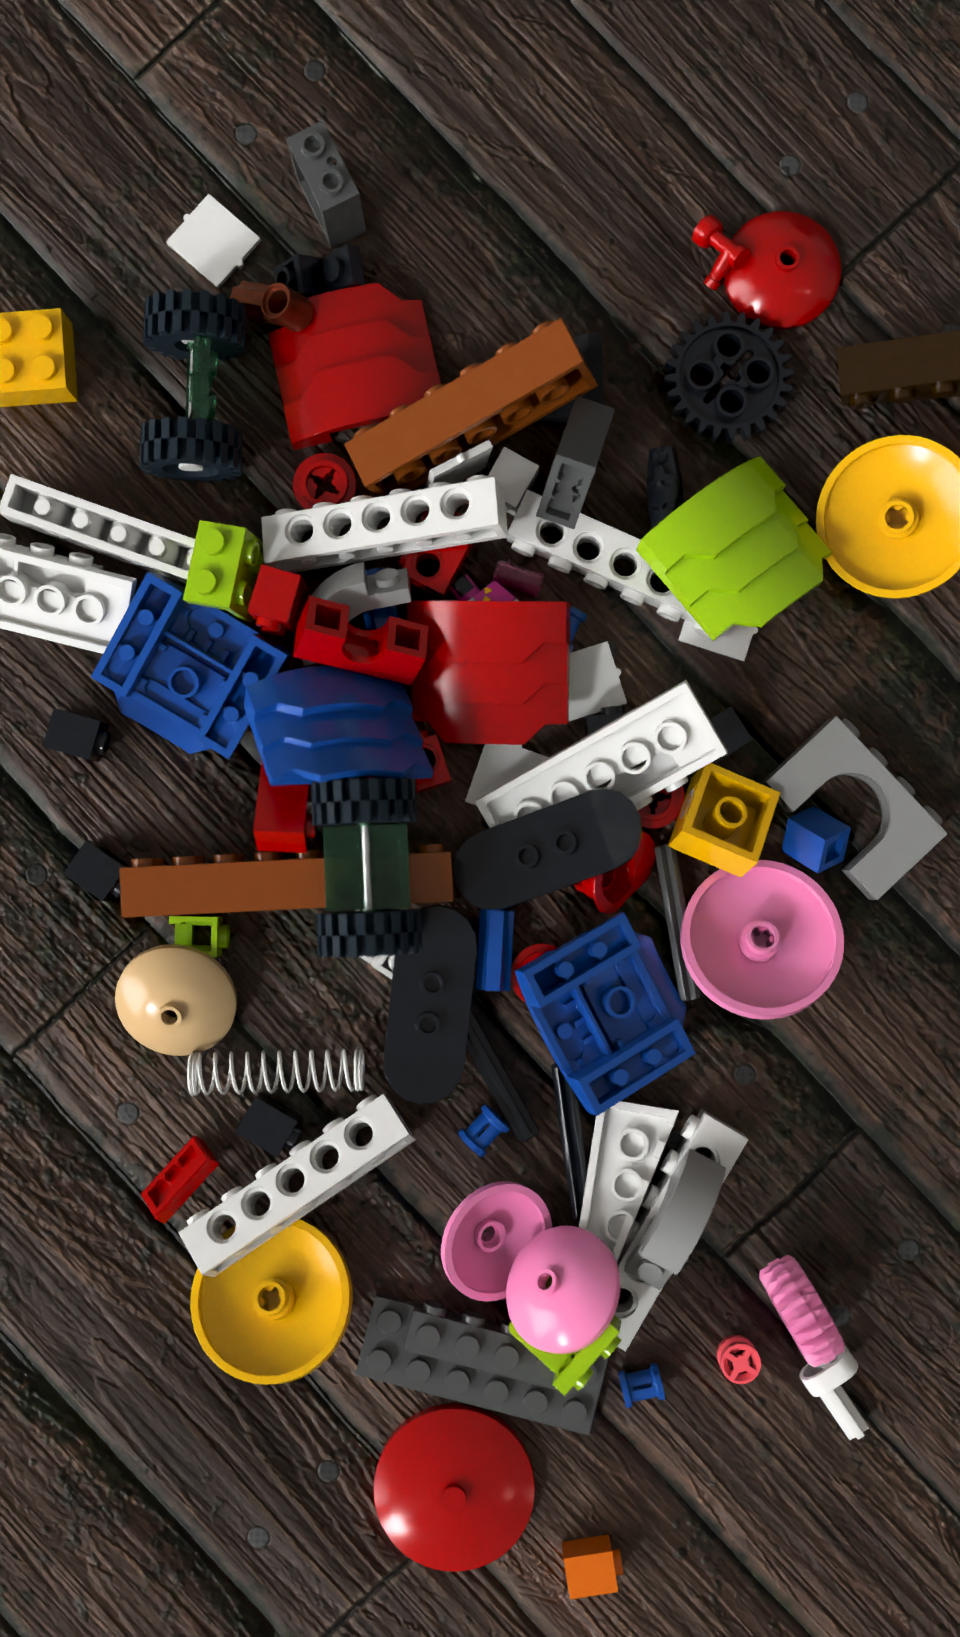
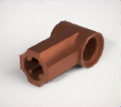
[230,281,313,332]

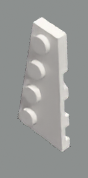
[579,1101,679,1263]

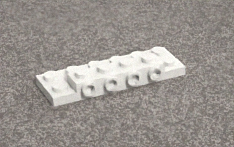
[0,533,137,654]
[475,680,727,828]

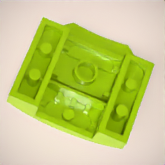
[636,456,833,641]

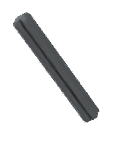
[655,844,701,1001]

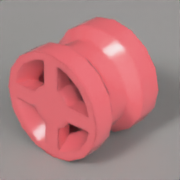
[716,1335,761,1384]

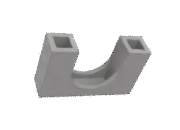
[760,716,948,900]

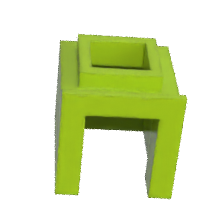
[169,915,230,957]

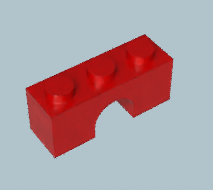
[293,596,429,685]

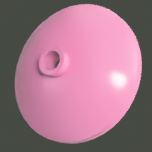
[441,1181,552,1301]
[506,1226,620,1354]

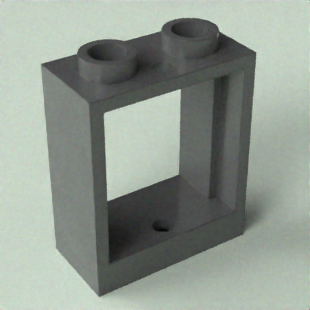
[286,120,366,249]
[536,396,615,529]

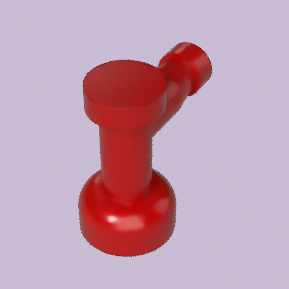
[692,214,751,290]

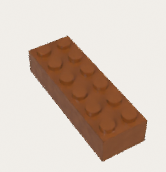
[344,318,598,497]

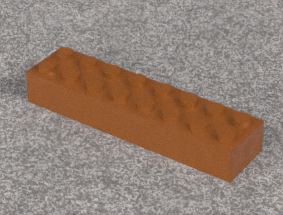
[119,844,455,918]

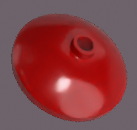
[723,211,841,330]

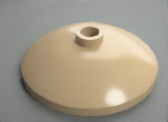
[115,944,237,1056]

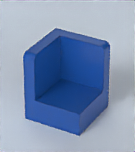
[782,807,851,873]

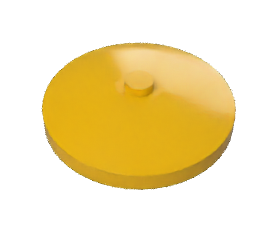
[816,435,960,599]
[190,1219,353,1385]

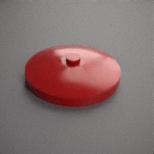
[374,1403,535,1572]

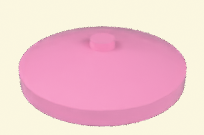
[680,860,844,1019]

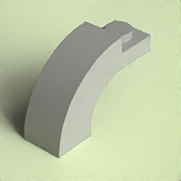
[302,562,412,666]
[624,1149,726,1290]

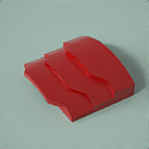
[268,283,441,450]
[407,601,571,745]

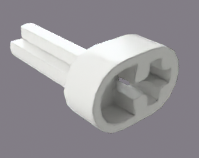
[799,1345,869,1440]

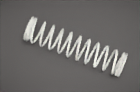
[187,1048,365,1096]

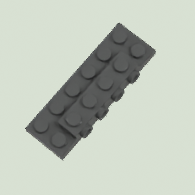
[355,1292,609,1436]

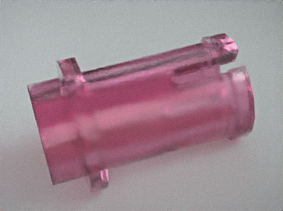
[492,558,544,598]

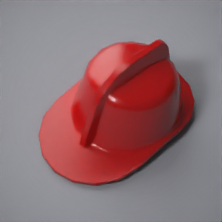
[574,832,655,914]

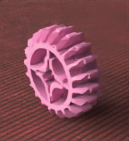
[759,1255,844,1367]

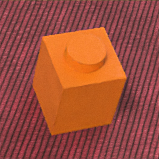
[562,1534,624,1600]

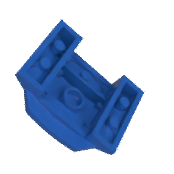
[91,572,292,759]
[244,665,434,786]
[515,912,696,1116]

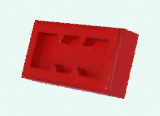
[141,1135,219,1224]

